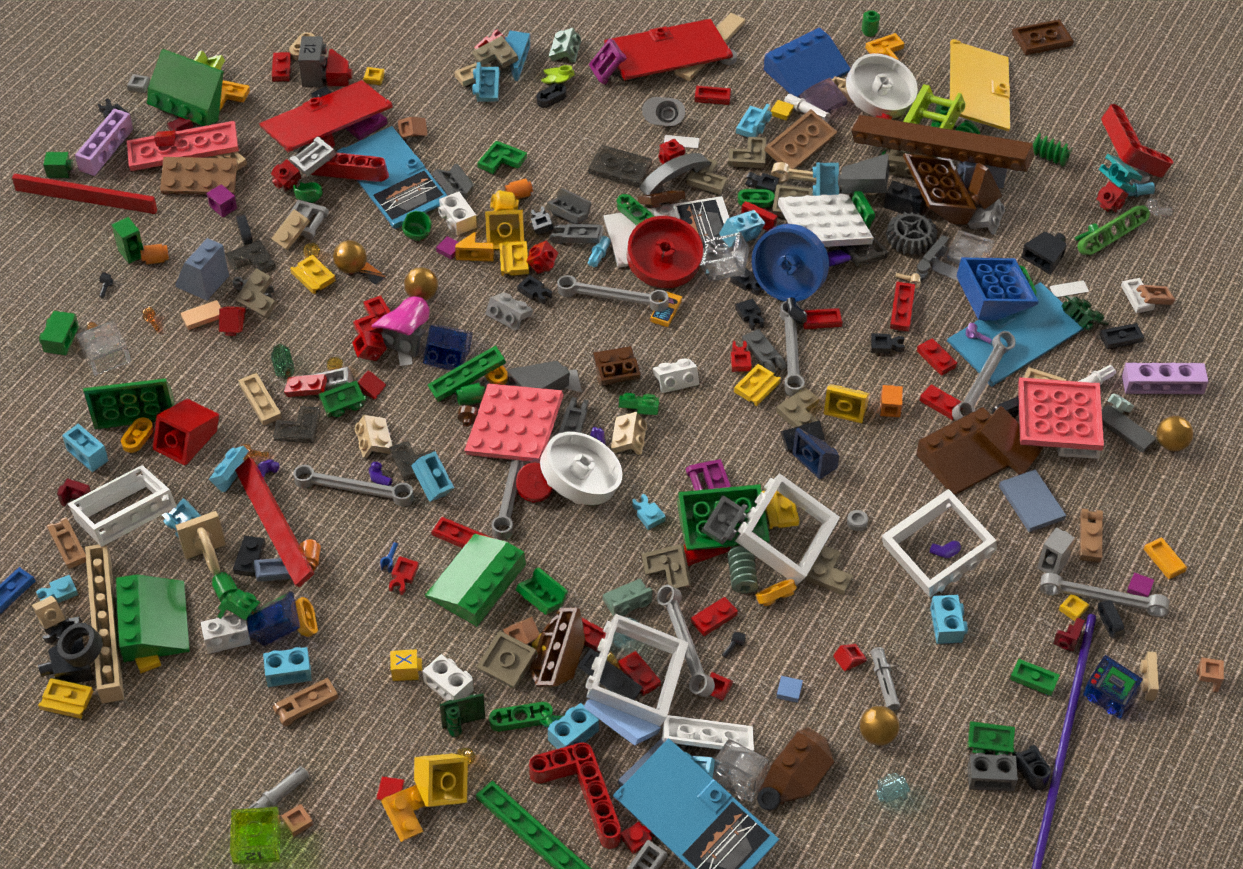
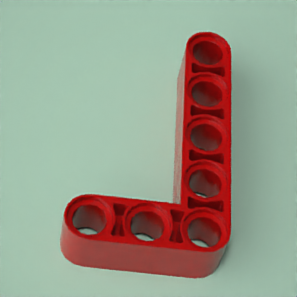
[1101,104,1174,178]
[307,134,389,182]
[529,743,621,849]

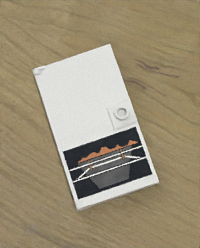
[604,196,739,268]

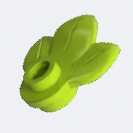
[541,65,575,84]

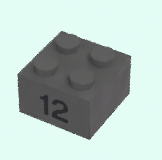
[298,36,328,87]

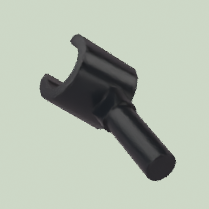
[99,272,113,298]
[722,632,746,658]

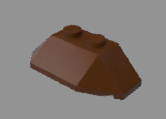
[530,607,586,687]
[759,727,834,804]

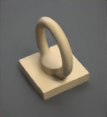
[175,511,226,576]

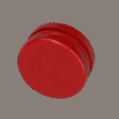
[516,462,553,503]

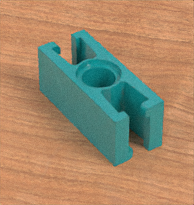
[1099,154,1143,193]

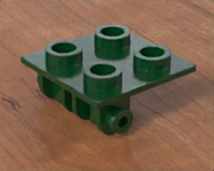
[1061,296,1109,331]
[439,693,485,738]

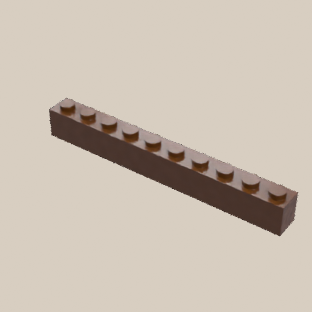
[851,115,1034,172]

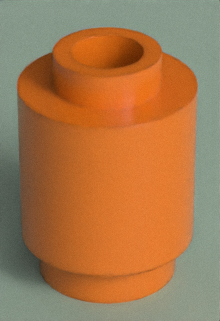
[505,179,533,200]
[140,244,169,265]
[300,539,321,571]

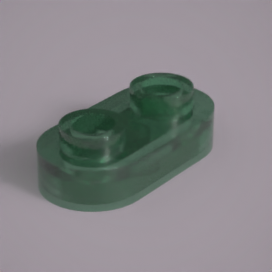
[271,344,294,379]

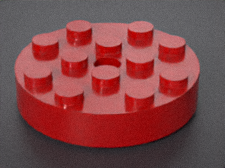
[626,216,703,288]

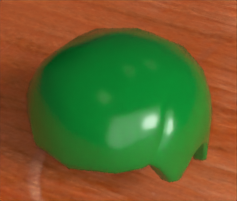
[293,182,323,203]
[402,211,432,241]

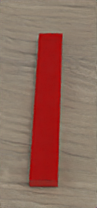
[12,173,157,214]
[235,457,315,588]

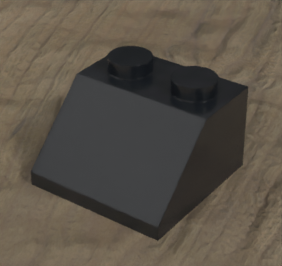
[884,180,926,215]

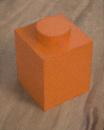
[880,385,903,418]

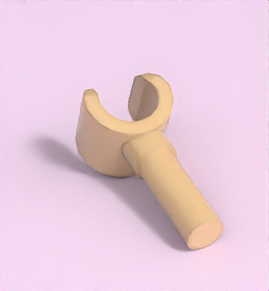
[895,273,921,289]

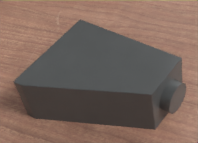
[838,154,890,193]
[507,361,570,390]

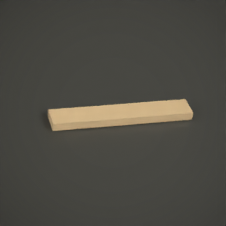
[675,13,745,81]

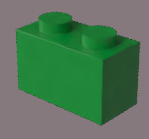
[111,217,144,264]
[39,311,79,355]

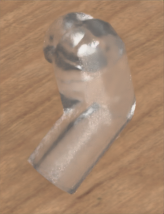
[1146,199,1173,217]

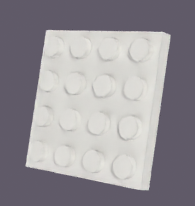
[778,194,873,247]

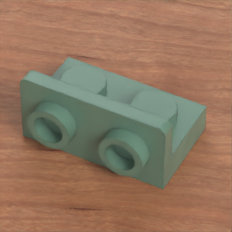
[603,579,652,617]

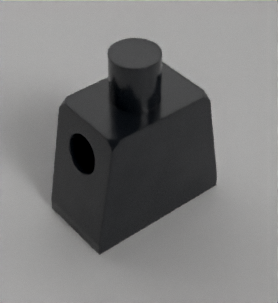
[1021,232,1067,275]
[38,637,94,683]

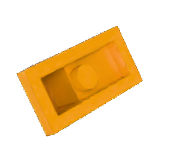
[455,232,494,262]

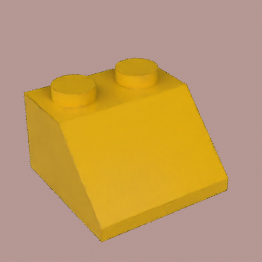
[485,210,524,249]
[824,384,870,423]
[414,753,468,807]

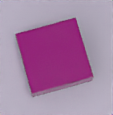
[436,236,459,260]
[1127,572,1154,598]

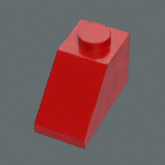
[326,49,353,86]
[219,306,246,336]

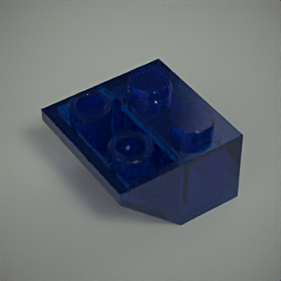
[423,324,473,370]

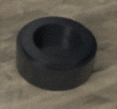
[757,787,781,810]

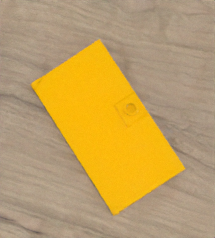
[950,39,1010,132]

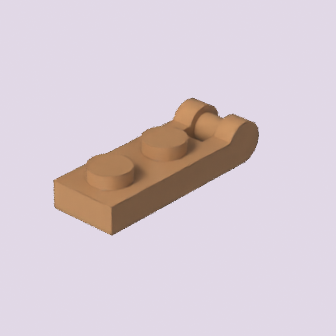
[1080,508,1103,562]
[46,517,86,569]
[273,678,338,726]

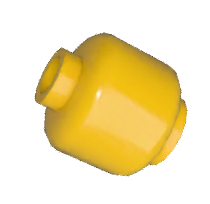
[490,190,518,211]

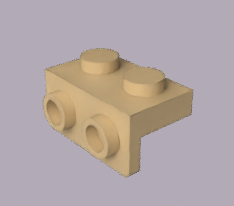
[611,412,647,455]
[355,415,393,458]

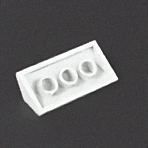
[662,715,754,754]

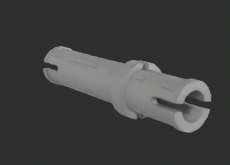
[870,647,900,711]
[247,766,309,820]

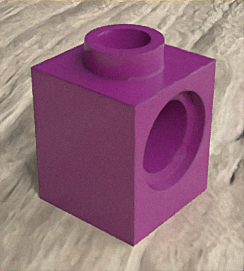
[207,184,237,218]

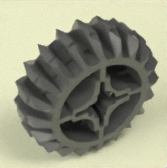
[886,212,937,257]

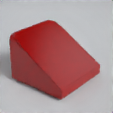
[154,130,176,147]
[358,370,386,399]
[833,644,867,671]
[710,672,734,701]
[376,776,405,800]

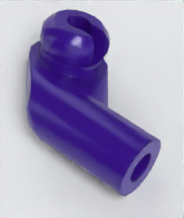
[590,427,606,445]
[257,459,280,478]
[369,462,392,486]
[929,540,961,559]

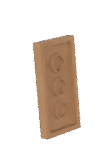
[764,109,837,169]
[160,157,238,195]

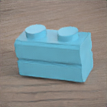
[411,451,454,502]

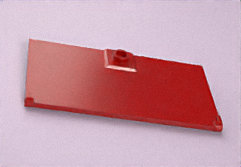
[604,19,733,80]
[259,80,393,153]

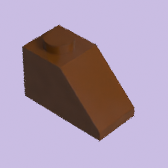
[969,163,1002,209]

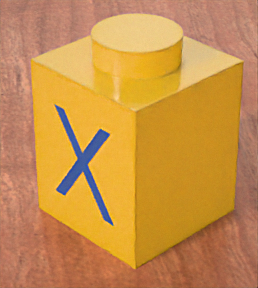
[390,649,423,681]

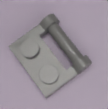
[289,137,336,176]
[286,200,329,240]

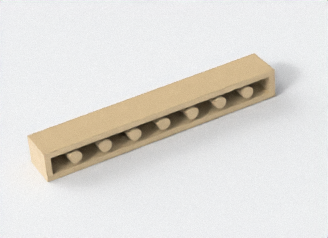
[85,544,124,704]

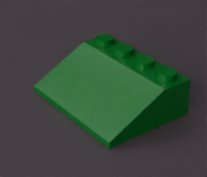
[147,49,224,126]
[83,378,175,429]
[677,484,770,551]
[425,534,526,627]
[116,574,190,662]

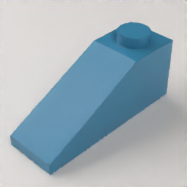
[505,31,530,81]

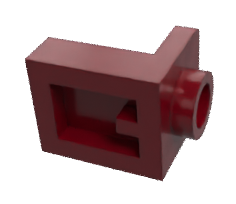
[167,117,193,131]
[57,478,91,506]
[1053,618,1085,652]

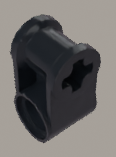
[1012,745,1051,790]

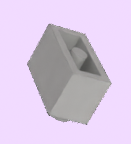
[1037,527,1075,574]

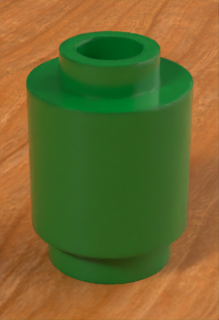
[861,10,880,37]
[456,383,485,406]
[212,572,238,602]

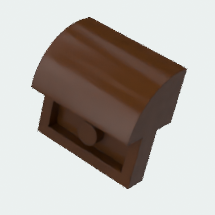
[593,346,640,386]

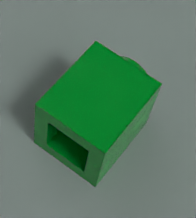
[43,152,73,178]

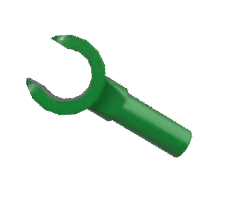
[1074,223,1099,241]
[539,710,563,727]

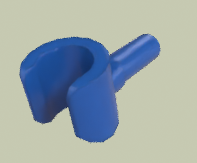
[380,542,398,573]

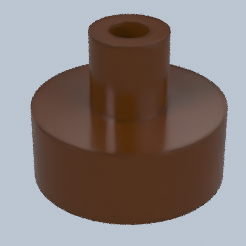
[458,406,478,427]

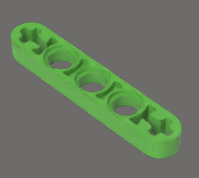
[1078,205,1150,255]

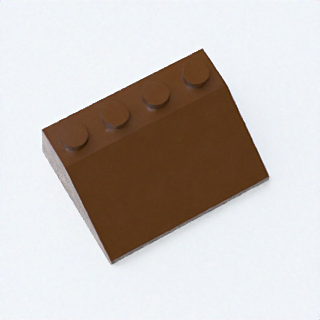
[903,153,976,225]
[916,407,1009,495]

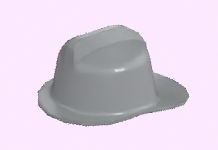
[642,97,685,126]

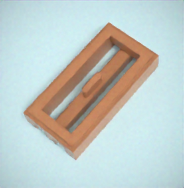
[1136,285,1175,305]

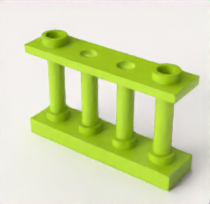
[903,84,966,157]

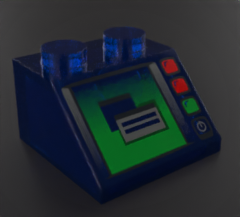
[246,591,300,646]
[1083,655,1143,719]

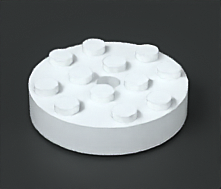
[846,54,918,119]
[540,432,622,505]

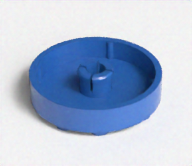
[752,224,829,302]

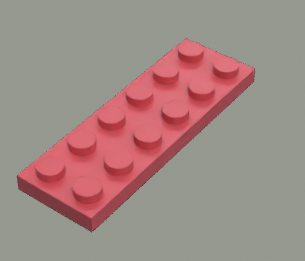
[127,121,239,171]

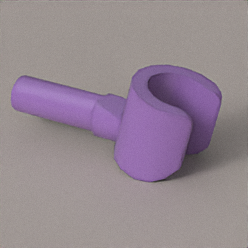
[966,323,992,344]

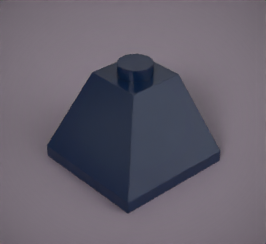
[793,428,839,480]

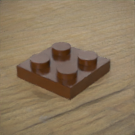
[637,190,686,208]

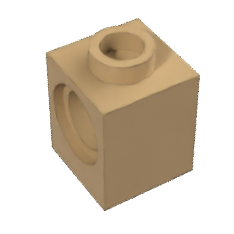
[32,596,65,629]

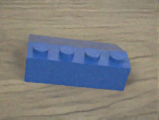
[764,27,850,98]
[956,257,1039,321]

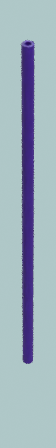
[1031,614,1096,869]

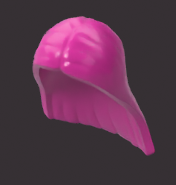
[371,296,430,336]

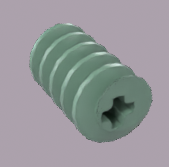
[728,546,758,594]

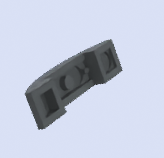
[639,153,710,195]

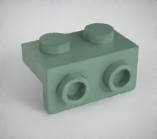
[549,28,581,63]

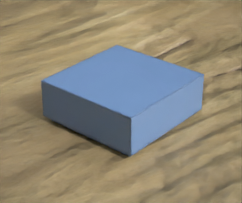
[776,676,803,703]

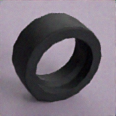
[57,623,103,667]

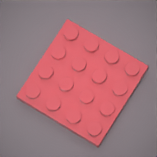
[1018,377,1104,451]
[464,384,564,463]

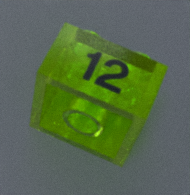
[230,807,281,864]

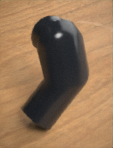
[786,297,807,324]

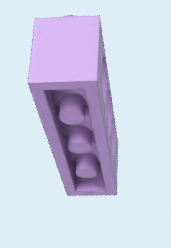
[75,109,133,176]
[1122,363,1208,394]

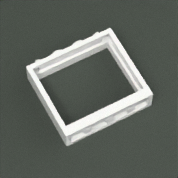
[68,465,177,547]
[735,473,840,585]
[882,489,997,597]
[585,614,688,726]

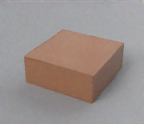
[281,804,313,837]

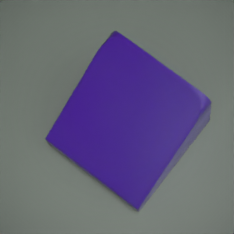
[827,249,851,267]

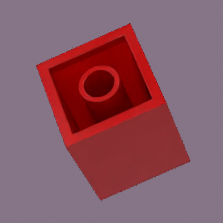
[153,398,220,466]

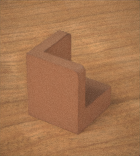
[398,117,428,139]
[503,617,540,644]
[1196,658,1224,692]

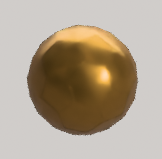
[333,240,367,274]
[404,267,438,301]
[1157,416,1193,451]
[860,706,900,746]

